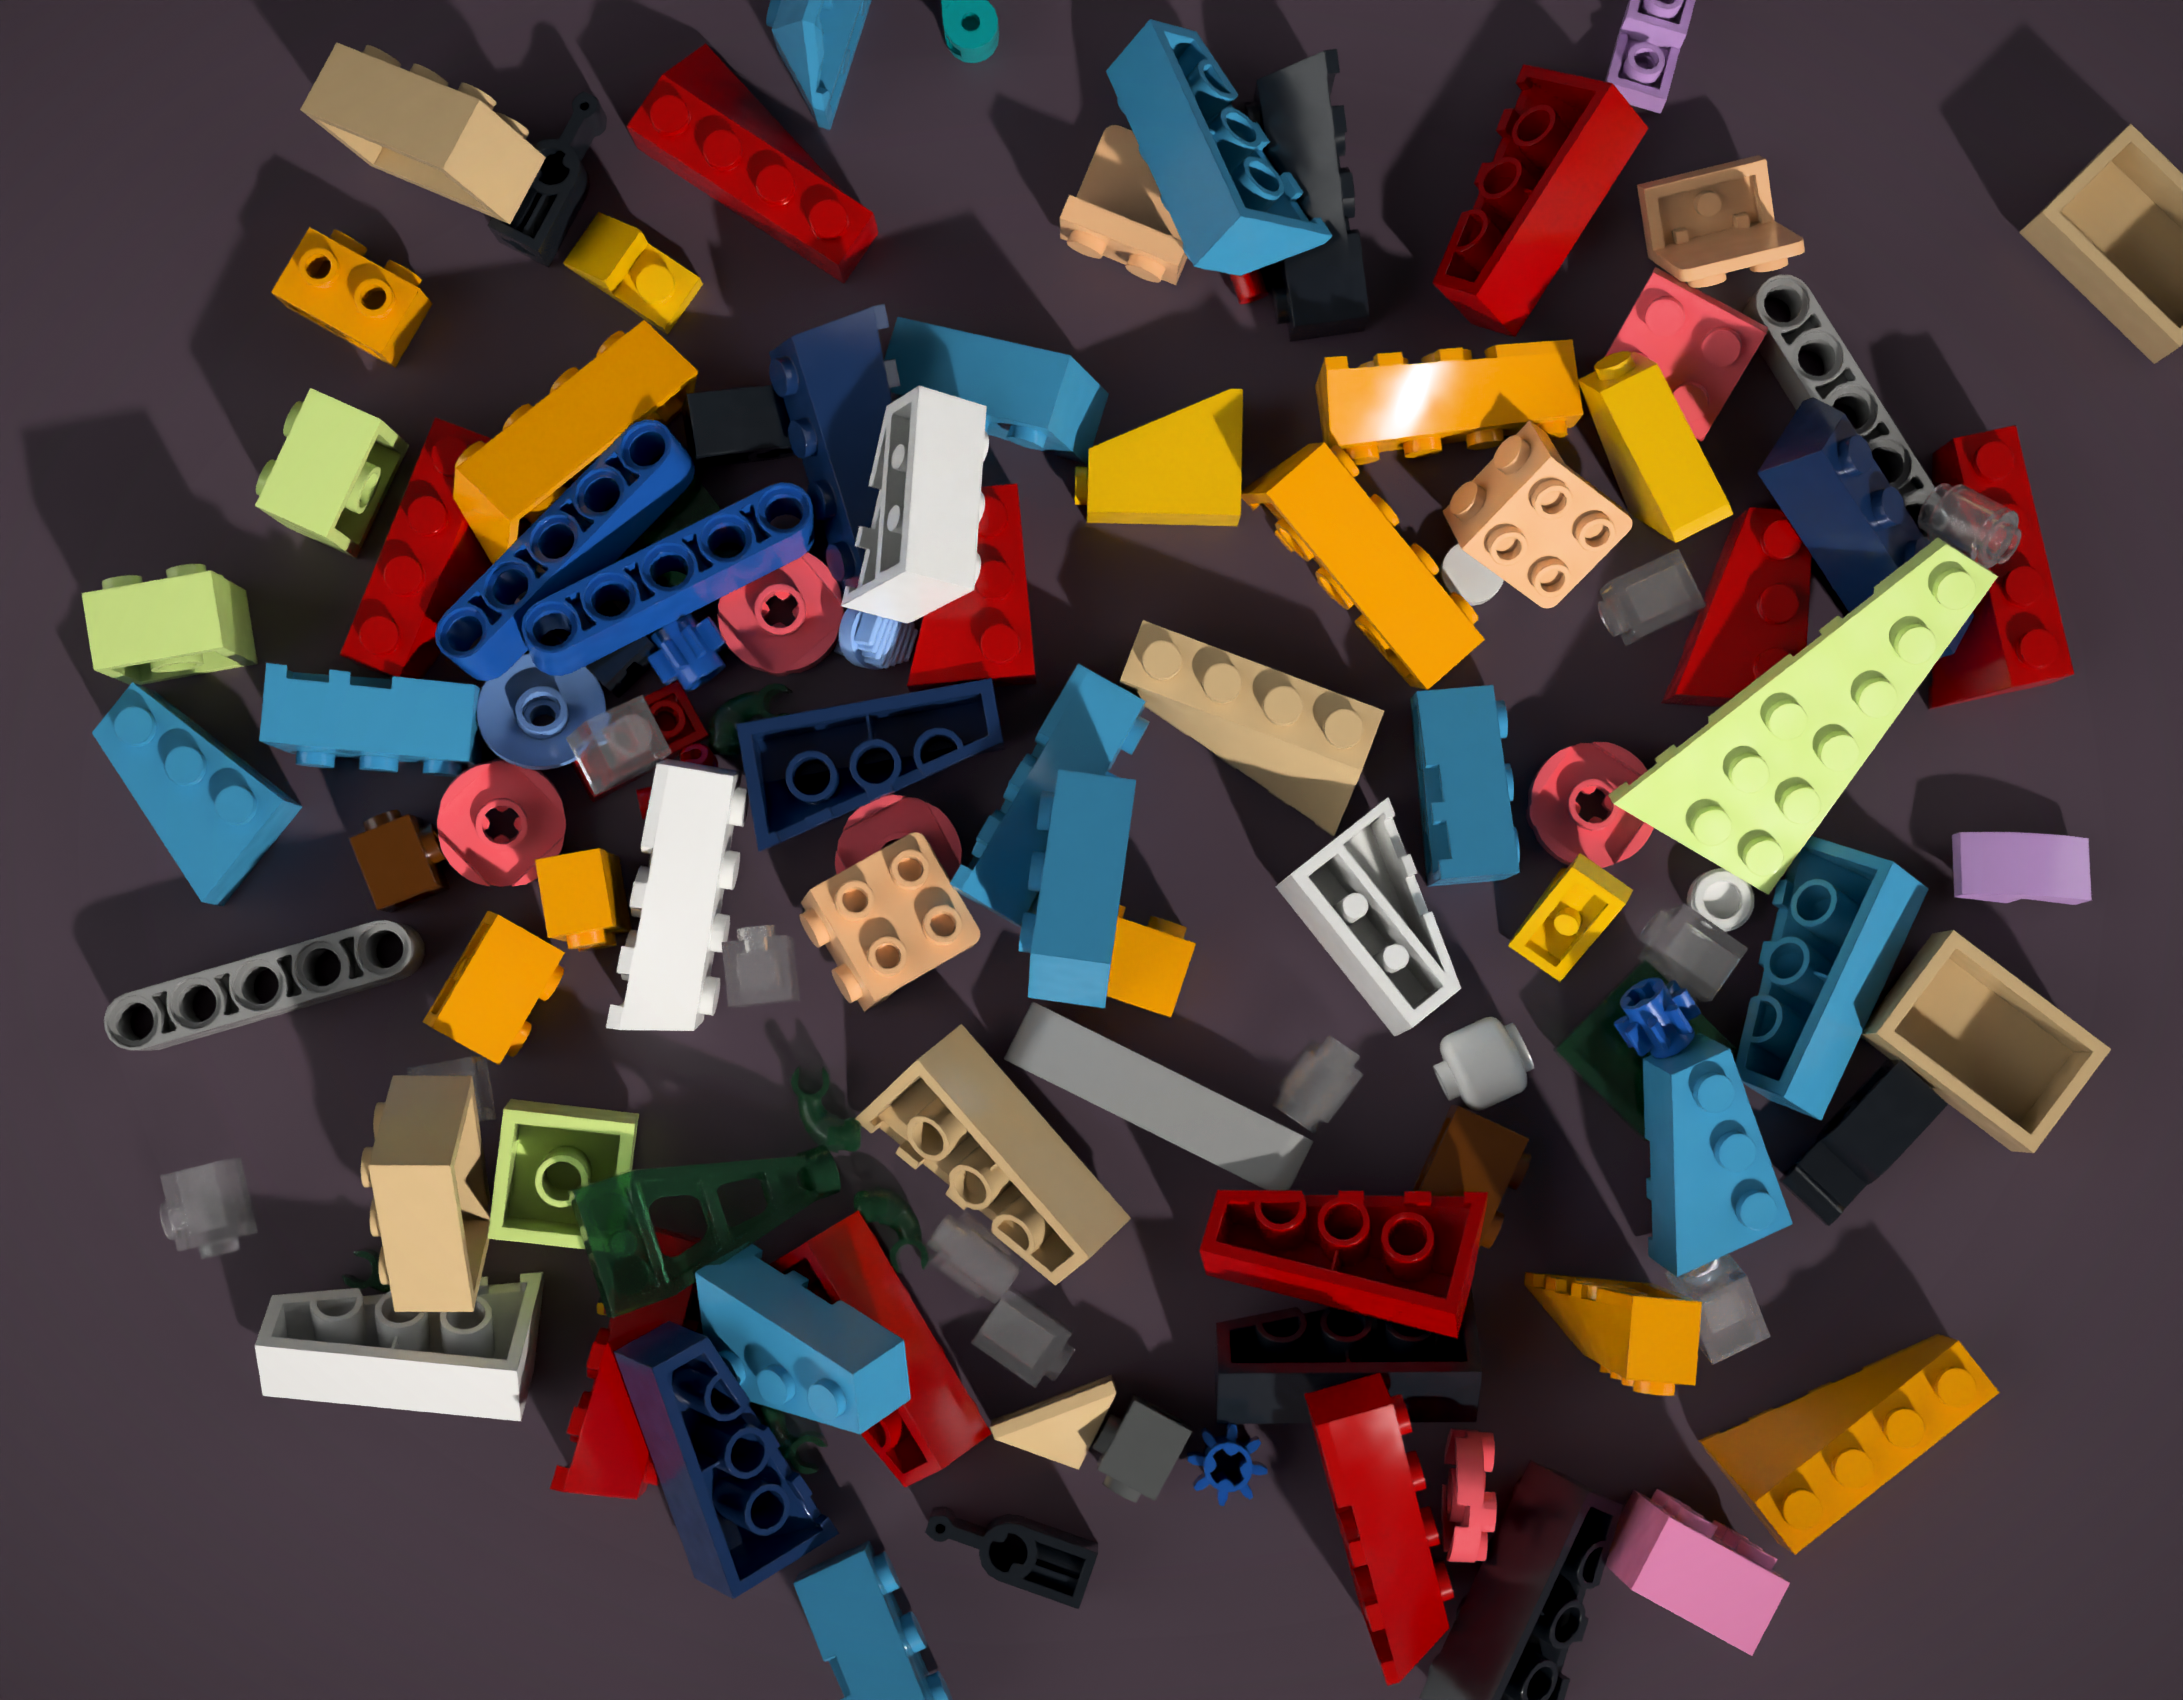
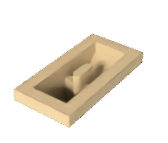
[990,1374,1117,1470]

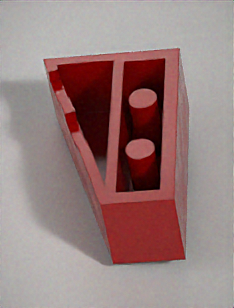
[907,483,1037,693]
[1661,507,1812,707]

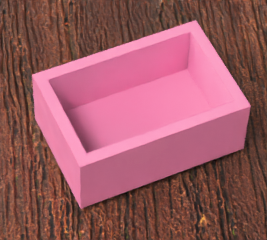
[1605,1489,1790,1656]

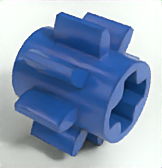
[647,613,728,692]
[1614,978,1701,1059]
[1186,1424,1268,1506]

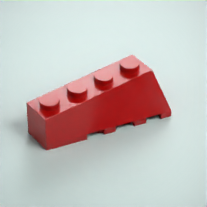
[627,43,879,284]
[1433,64,1649,337]
[340,417,492,679]
[1928,425,2074,710]
[1199,1190,1488,1338]
[769,1210,992,1488]
[550,1222,717,1500]
[1304,1373,1454,1686]

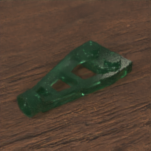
[567,1145,841,1318]

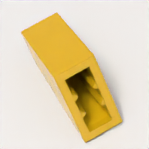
[1578,351,1733,543]
[1075,389,1243,526]

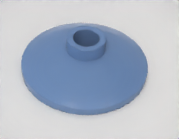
[476,653,606,770]

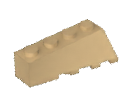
[1120,620,1384,837]
[854,1024,1131,1286]

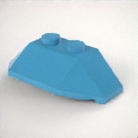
[766,0,872,130]

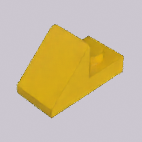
[563,212,703,335]
[1508,853,1633,982]

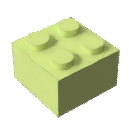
[255,388,409,558]
[82,564,258,685]
[488,1099,639,1253]

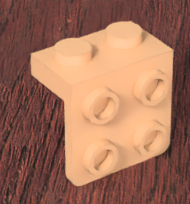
[1060,125,1188,285]
[1637,155,1805,288]
[1442,420,1633,608]
[799,832,980,1012]

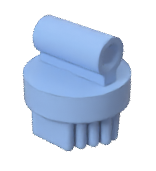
[834,608,918,670]

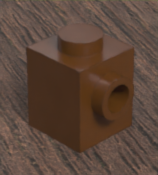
[349,809,450,913]

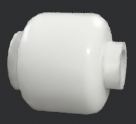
[1433,1017,1534,1111]

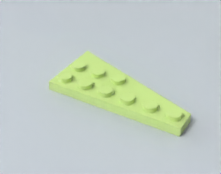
[1608,537,1998,895]

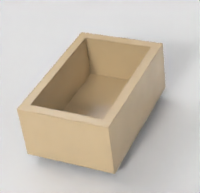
[300,43,546,224]
[2019,124,2183,364]
[1860,930,2111,1153]
[361,1075,492,1312]

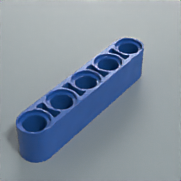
[435,419,695,681]
[522,482,815,676]

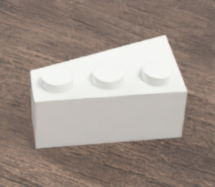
[841,385,989,624]
[1275,797,1461,1037]

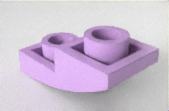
[1605,0,1696,114]
[1952,832,2092,905]

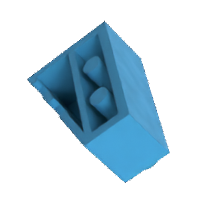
[884,317,1109,465]
[259,663,483,777]
[92,682,302,906]
[1410,685,1520,887]
[1018,769,1136,1008]
[1643,1033,1793,1277]
[695,1241,911,1434]
[793,1541,953,1700]

